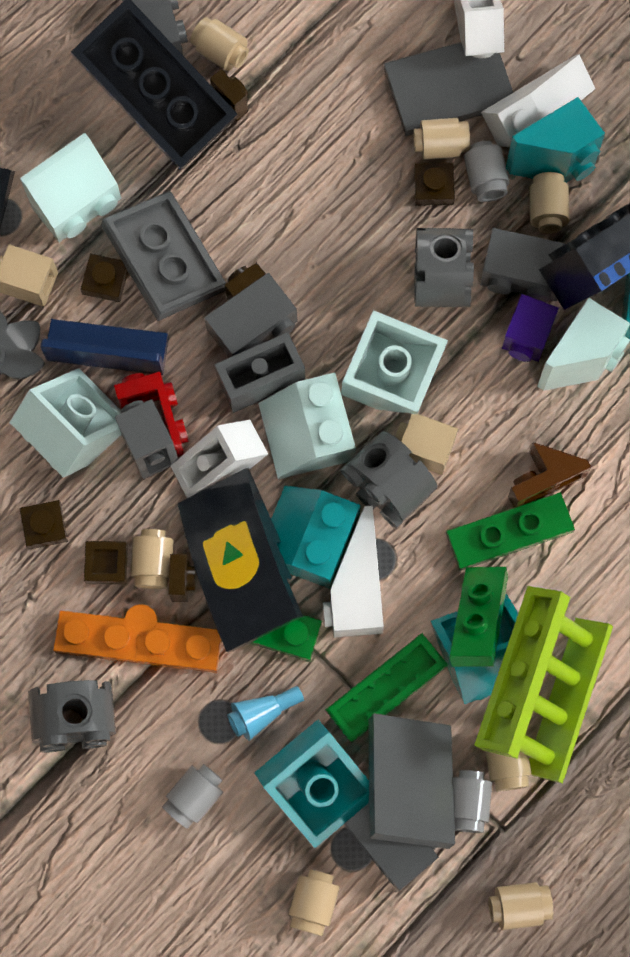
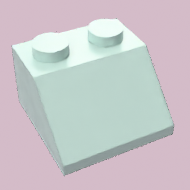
[20,133,121,243]
[537,298,630,391]
[341,310,448,414]
[9,368,122,478]
[258,372,356,480]

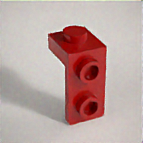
[114,372,189,457]

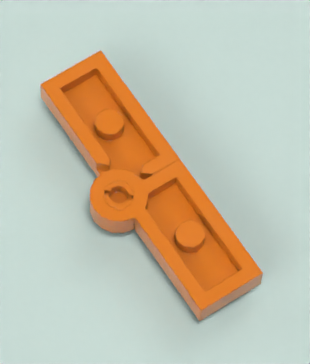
[53,604,222,673]

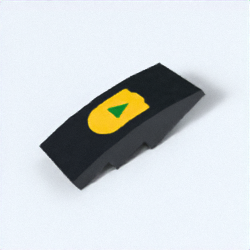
[178,468,303,652]

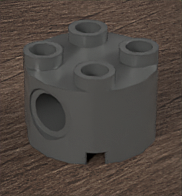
[414,228,474,307]
[340,431,438,529]
[28,680,116,753]

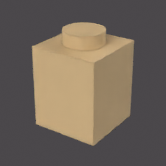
[0,245,58,307]
[395,414,458,475]

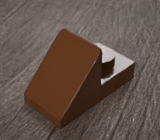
[508,442,591,508]

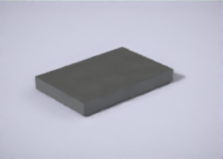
[384,42,513,136]
[101,190,226,321]
[368,713,455,849]

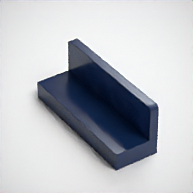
[40,319,169,375]

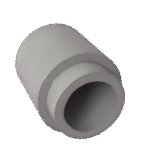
[464,141,510,202]
[162,764,223,829]
[453,770,492,833]

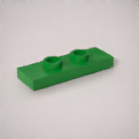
[446,492,575,571]
[449,567,508,667]
[325,633,448,744]

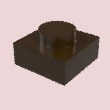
[210,69,248,121]
[414,163,455,206]
[80,253,128,302]
[225,262,266,300]
[20,500,68,550]
[84,541,128,585]
[168,554,197,602]

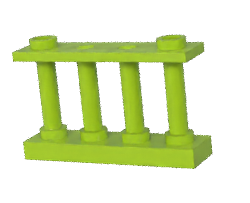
[474,586,613,784]

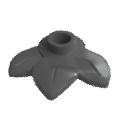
[0,311,45,379]

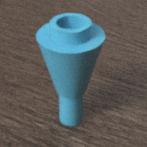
[227,686,304,741]

